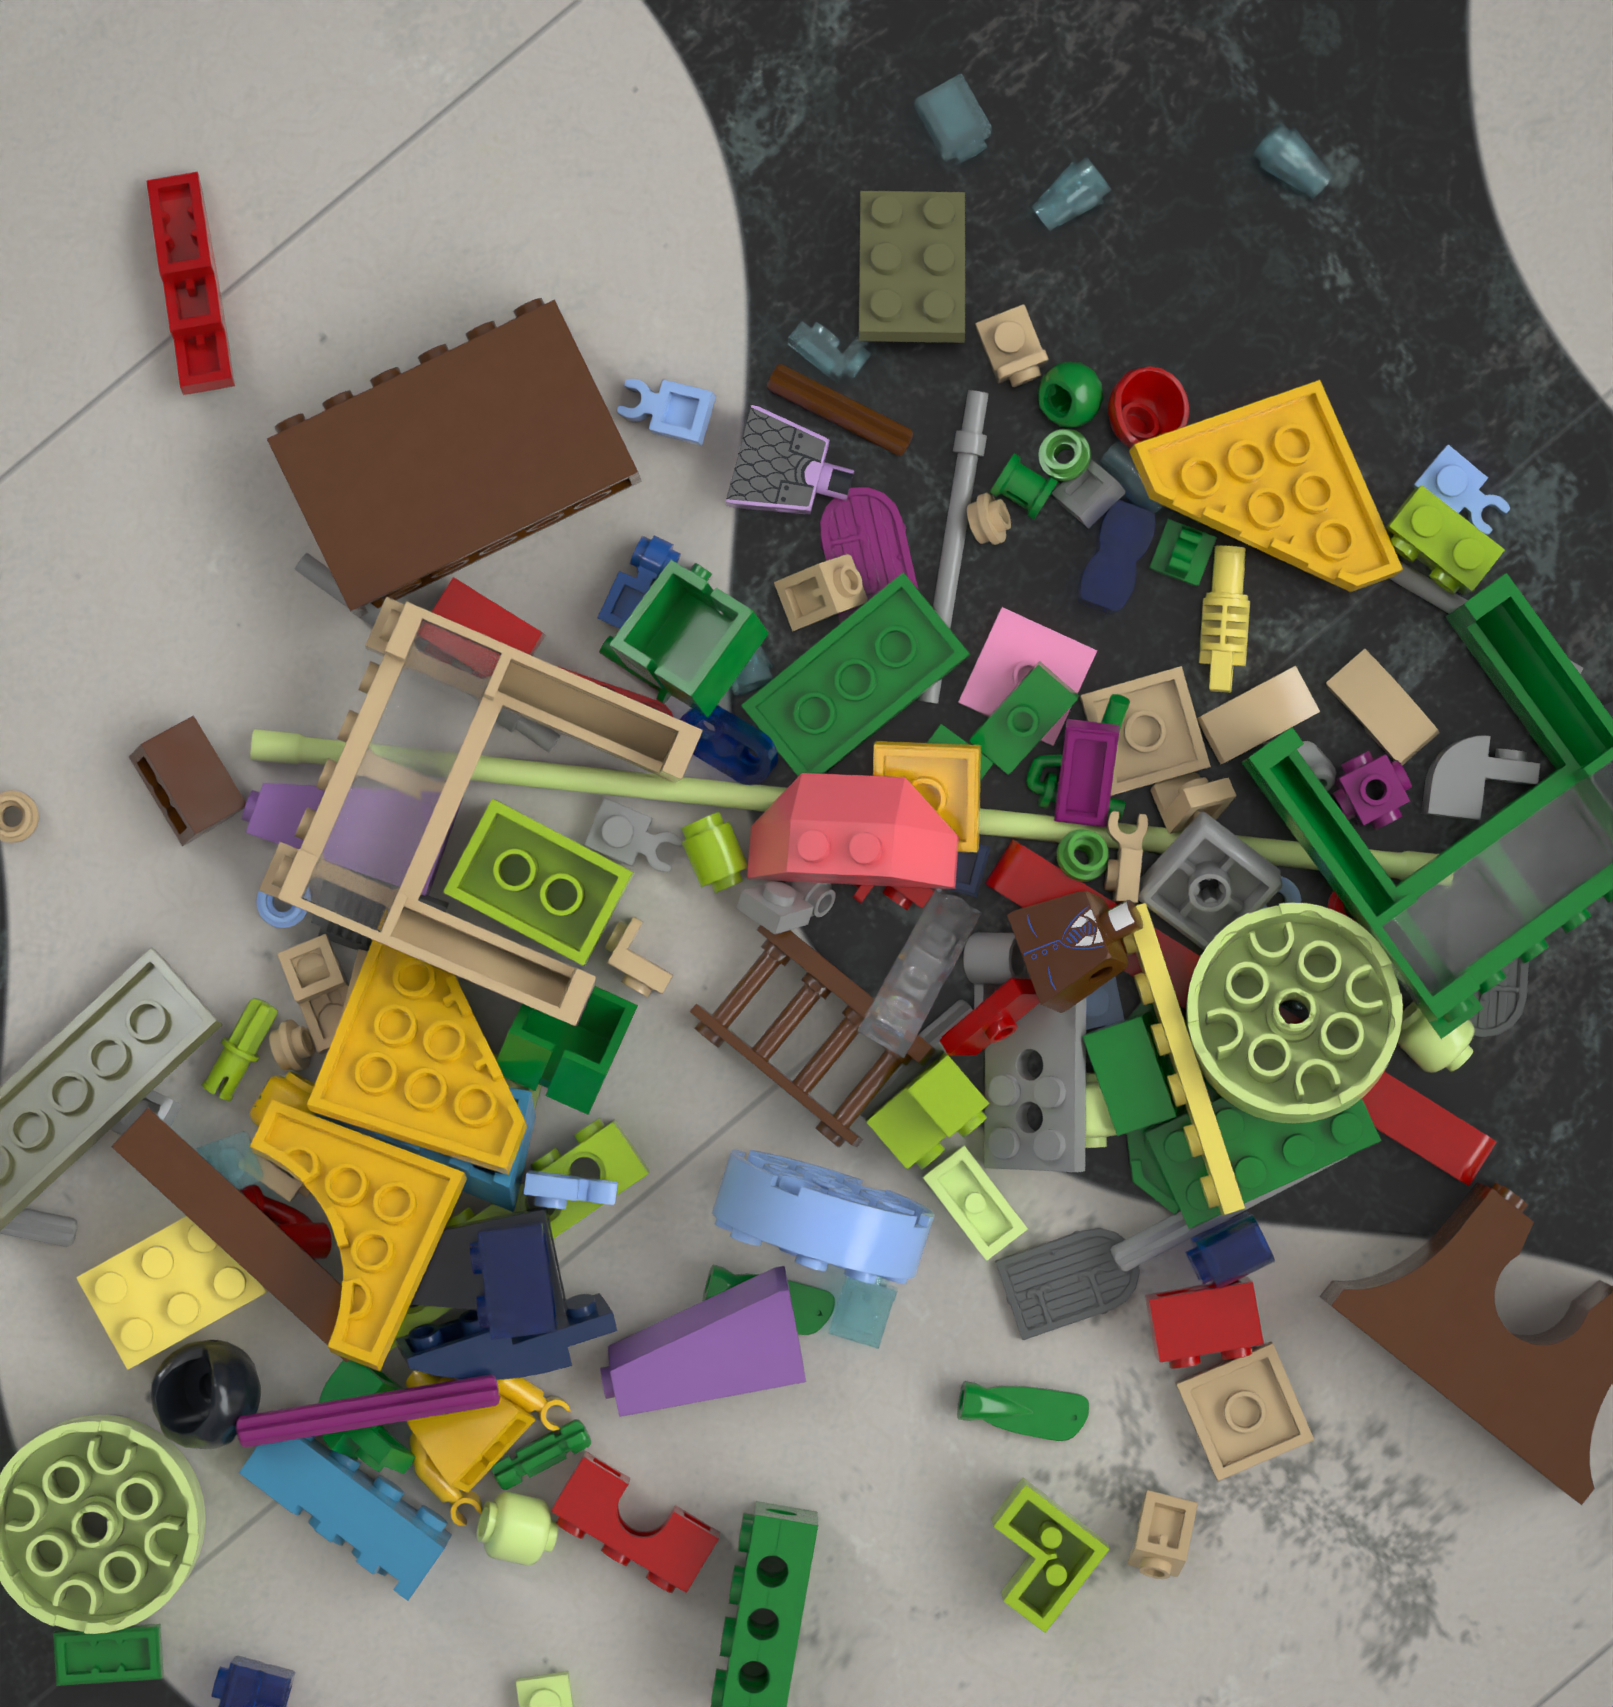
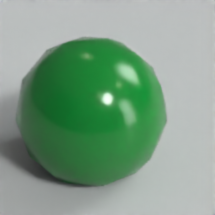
[1037,362,1104,427]

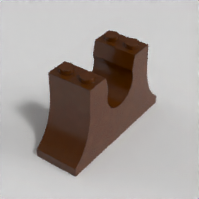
[1319,1182,1613,1505]

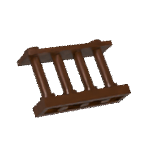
[690,925,936,1148]

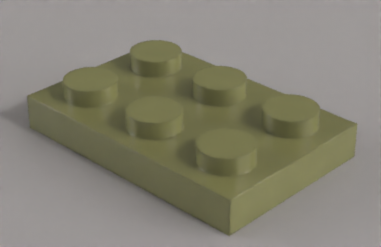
[859,191,965,343]

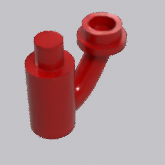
[238,1184,332,1259]

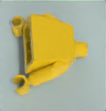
[406,1370,571,1526]

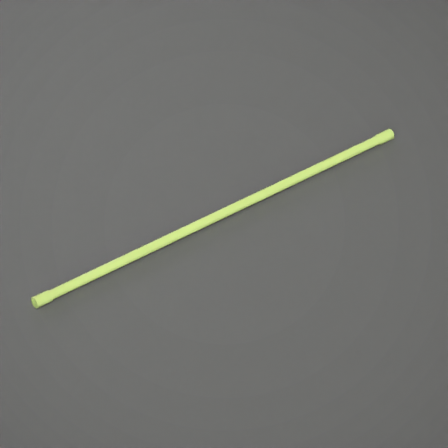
[250,729,1452,887]

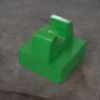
[1148,519,1217,588]

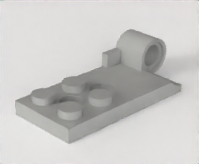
[963,932,1086,1172]

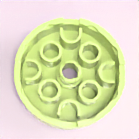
[1186,903,1403,1123]
[0,1414,206,1634]

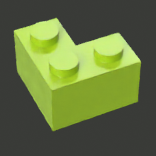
[865,1052,990,1170]
[991,1477,1110,1633]

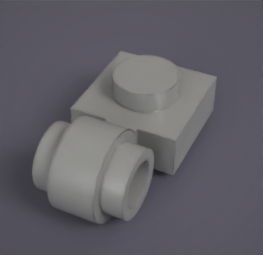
[737,881,836,934]

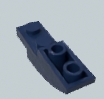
[396,1293,618,1380]

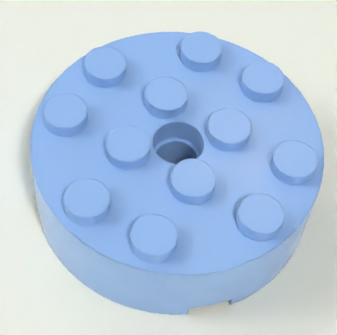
[712,1149,935,1284]

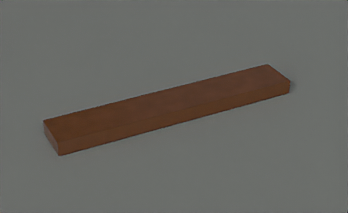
[111,1107,349,1363]

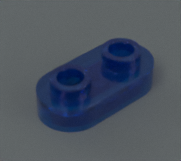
[680,705,778,785]

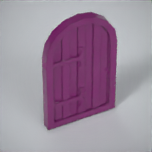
[820,487,918,624]

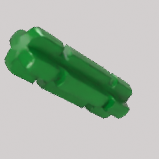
[491,1419,591,1490]

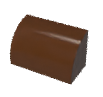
[129,715,246,846]

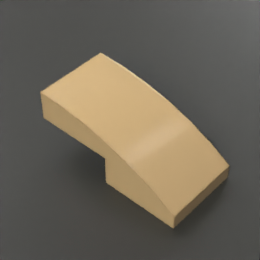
[1326,649,1439,766]
[1197,666,1320,764]
[277,934,349,1055]

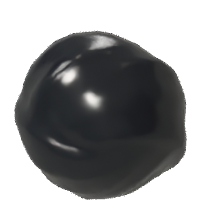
[150,1340,261,1449]

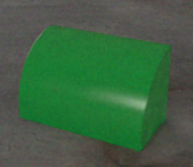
[1083,1010,1185,1136]

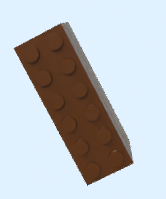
[267,298,642,618]

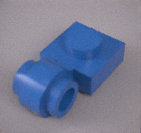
[597,535,681,629]

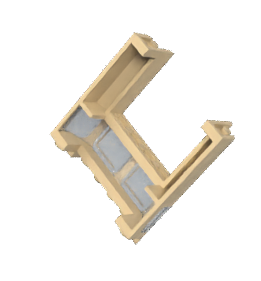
[259,597,703,1026]

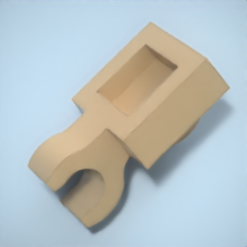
[1104,811,1148,905]

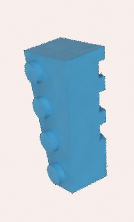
[239,1436,452,1601]

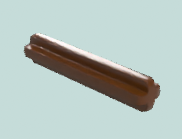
[767,364,913,456]

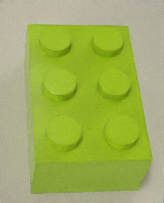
[443,798,635,966]

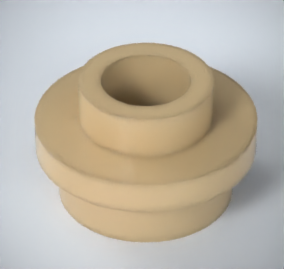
[967,492,1011,545]
[0,790,39,843]
[269,1019,315,1072]

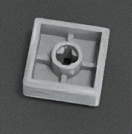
[1138,812,1282,950]

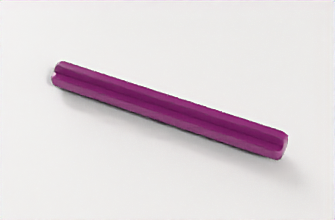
[236,1374,500,1448]

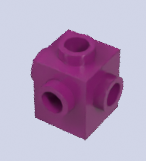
[1332,751,1412,830]

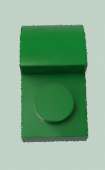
[318,1360,415,1474]

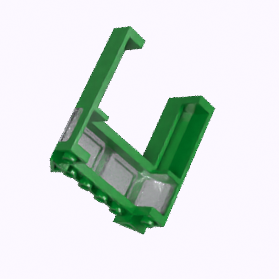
[1242,573,1613,1039]

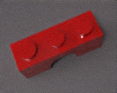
[551,1451,720,1593]

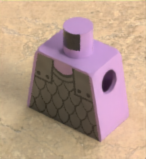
[726,405,854,514]

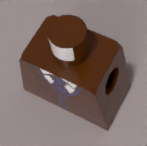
[1007,891,1143,1013]

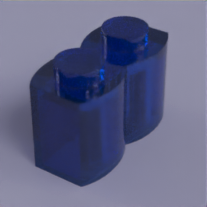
[1077,500,1155,615]
[1185,1211,1275,1290]

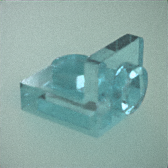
[788,321,871,383]
[196,1131,264,1189]
[828,1276,898,1349]

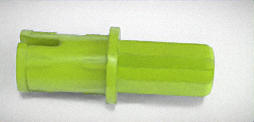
[201,998,277,1101]

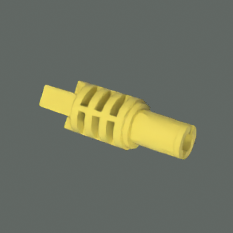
[1199,546,1250,693]

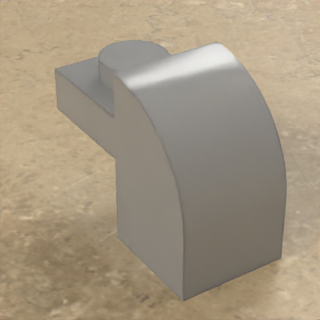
[1421,736,1540,820]

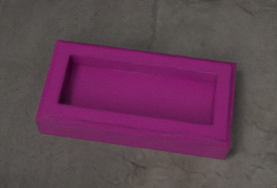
[1054,719,1119,827]

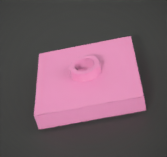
[958,607,1097,746]

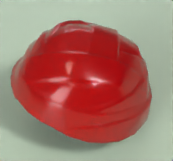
[1108,366,1189,449]

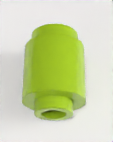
[681,812,748,893]

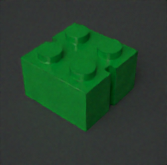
[609,560,769,718]
[496,986,638,1115]

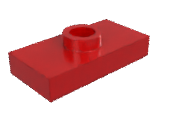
[939,978,1040,1055]

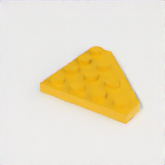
[1129,380,1403,592]
[307,913,527,1175]

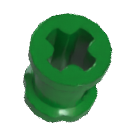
[989,453,1058,520]

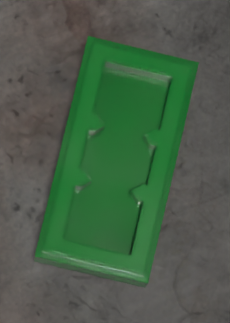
[969,661,1079,775]
[53,1624,164,1686]

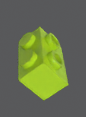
[1385,485,1505,595]

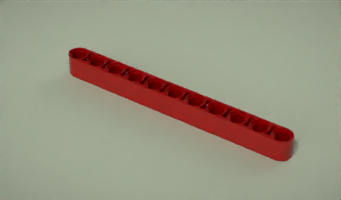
[984,839,1497,1186]

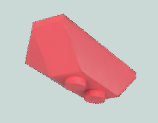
[747,773,959,889]

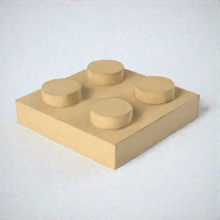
[1080,666,1211,796]
[1175,1342,1314,1481]

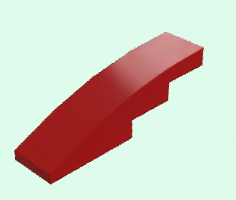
[146,172,235,395]

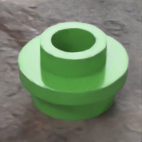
[1038,429,1091,481]
[1057,829,1109,882]

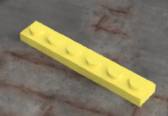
[1121,903,1245,1216]

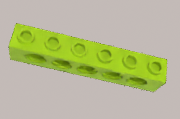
[389,1118,650,1351]

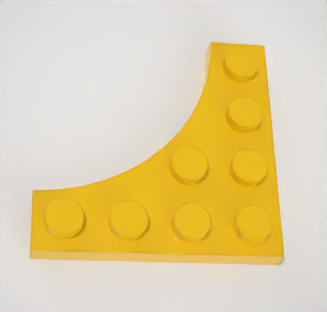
[250,1100,467,1371]

